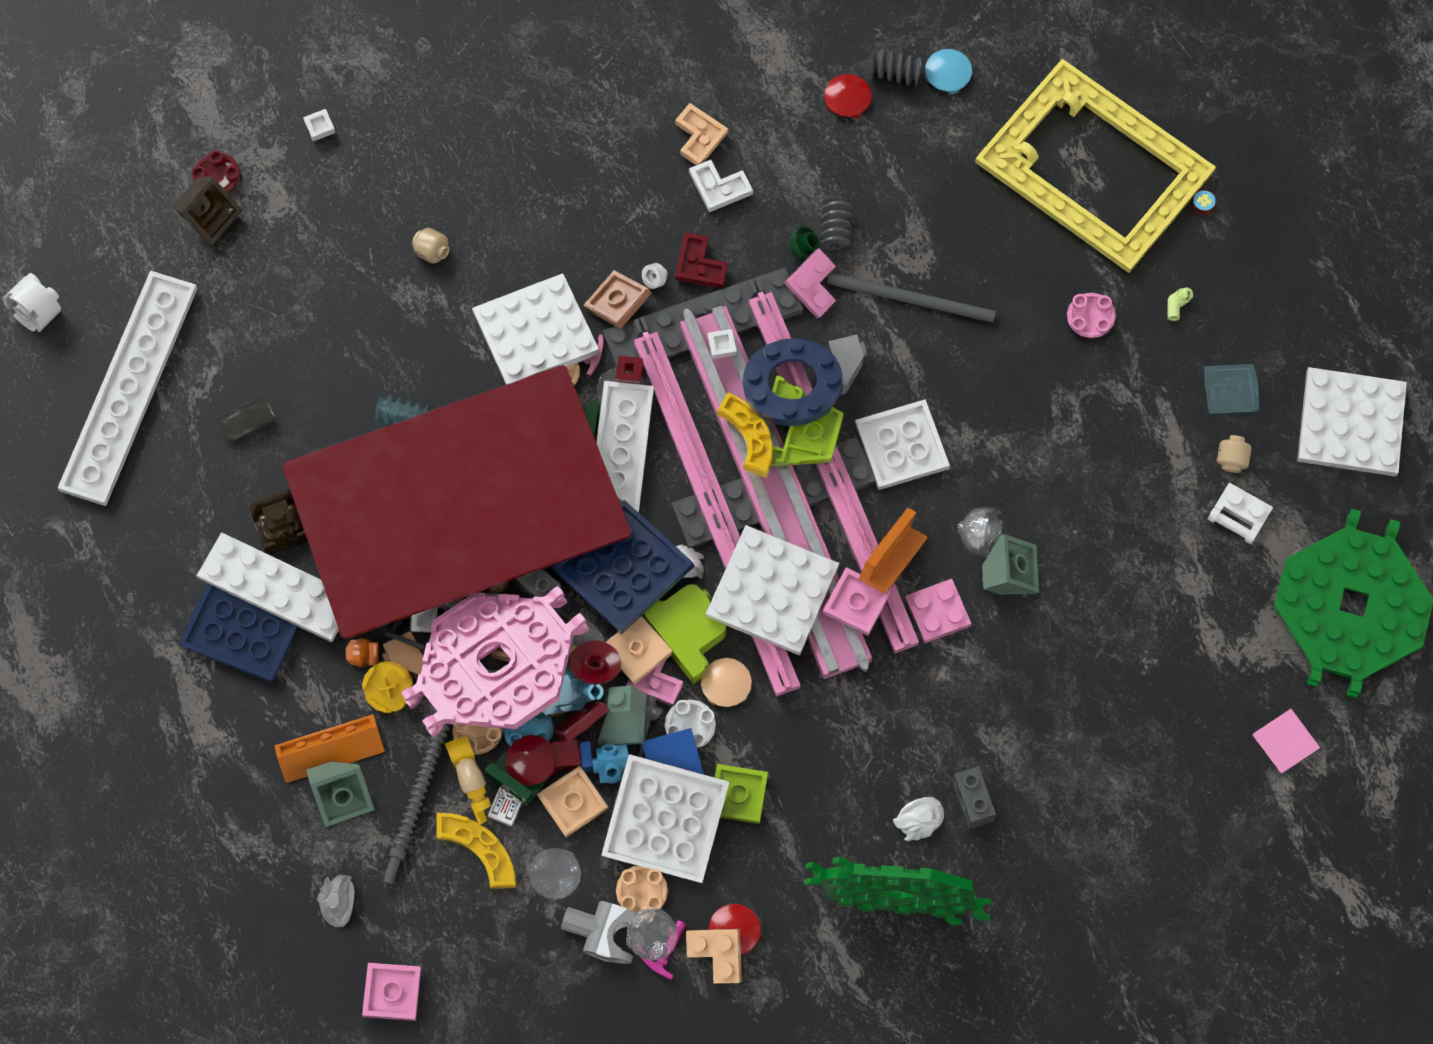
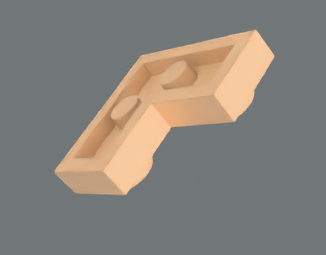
[675,103,728,165]
[686,929,742,983]

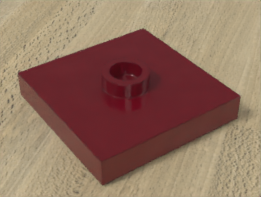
[553,700,609,742]

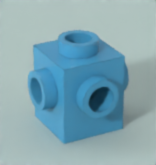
[592,744,628,783]

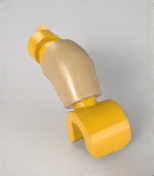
[445,735,491,824]

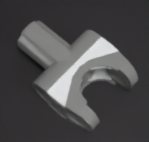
[561,901,645,964]

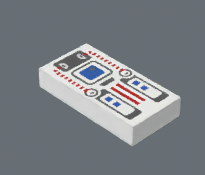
[488,787,522,827]

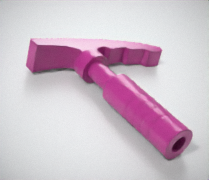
[634,920,687,981]

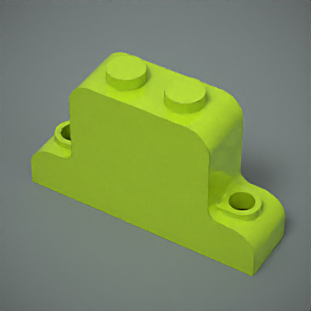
[642,584,726,685]

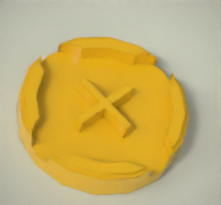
[362,661,413,713]

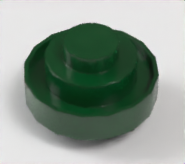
[790,226,821,262]

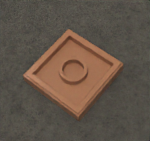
[583,271,651,329]

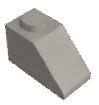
[828,334,867,395]

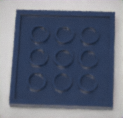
[551,500,695,635]
[179,584,299,684]

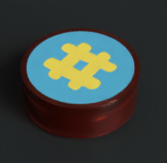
[1191,190,1217,215]

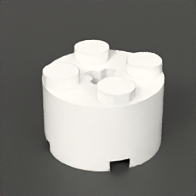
[3,273,61,332]

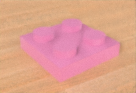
[823,567,892,636]
[905,579,971,644]
[362,963,421,1021]

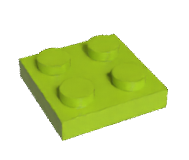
[715,764,768,824]

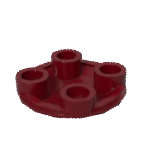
[191,150,240,193]
[505,735,556,786]

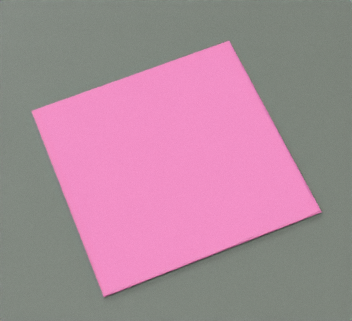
[1252,709,1320,774]

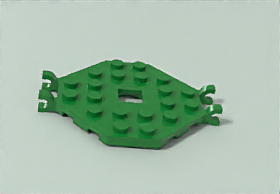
[1273,508,1433,699]
[804,857,991,926]

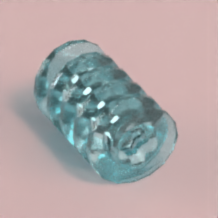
[375,394,430,425]

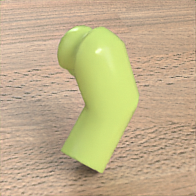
[1168,287,1193,321]

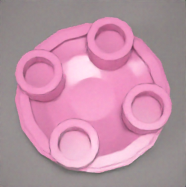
[1067,293,1116,338]

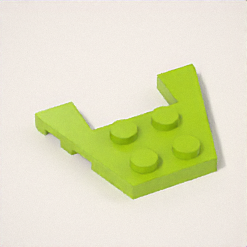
[771,376,844,467]

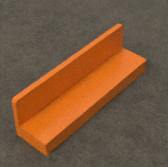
[859,508,927,593]
[274,714,384,783]

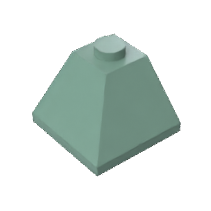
[982,534,1039,595]
[596,685,647,747]
[306,762,375,827]

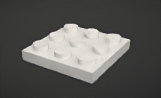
[855,400,950,490]

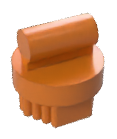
[346,638,379,667]

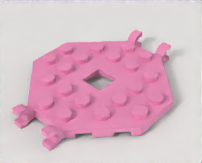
[401,586,589,737]

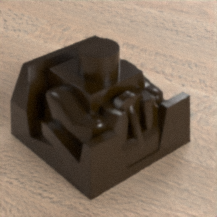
[174,176,243,245]
[249,490,308,555]

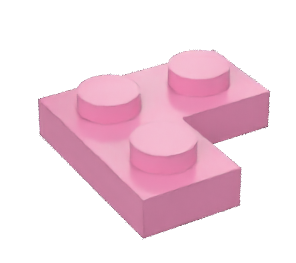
[784,249,836,318]
[626,660,683,707]

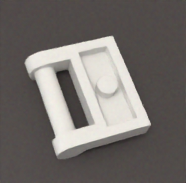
[1207,483,1273,544]

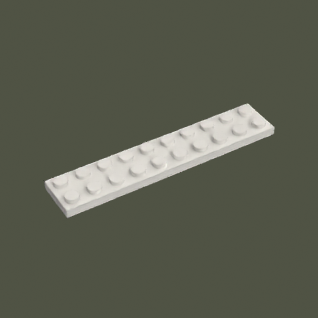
[58,271,197,506]

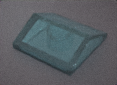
[1204,364,1259,414]

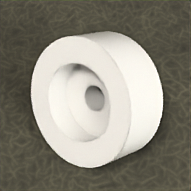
[642,263,667,289]

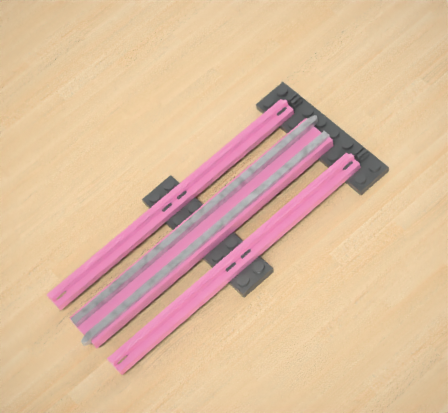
[603,267,919,697]

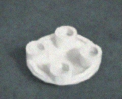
[665,700,716,749]

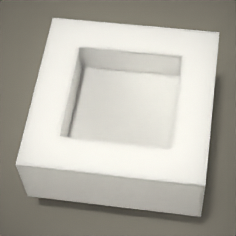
[303,109,335,141]
[708,329,737,359]

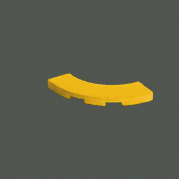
[717,392,773,478]
[436,813,517,889]

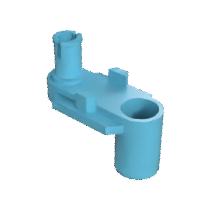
[542,670,603,715]

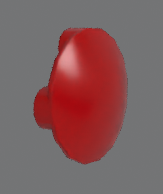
[824,74,872,118]
[708,904,761,956]

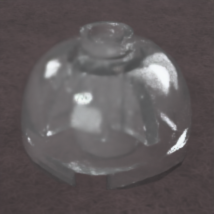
[958,507,1003,558]

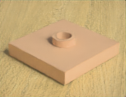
[606,616,673,685]
[537,766,609,838]

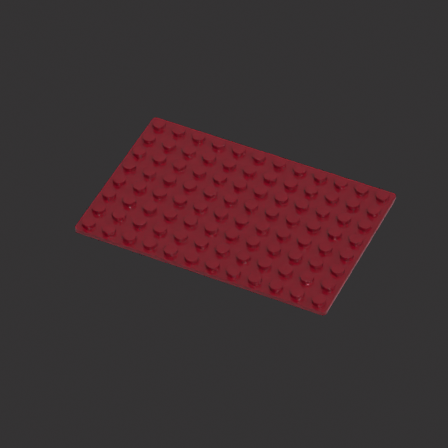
[282,365,631,639]

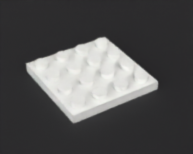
[472,273,600,385]
[1297,367,1407,476]
[706,525,839,655]
[601,755,729,883]

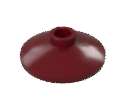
[570,640,621,685]

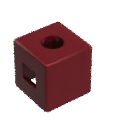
[616,356,643,385]
[552,739,581,773]

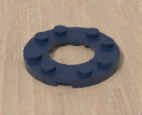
[743,338,843,426]

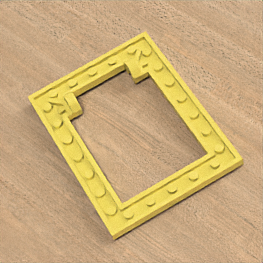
[975,59,1216,273]

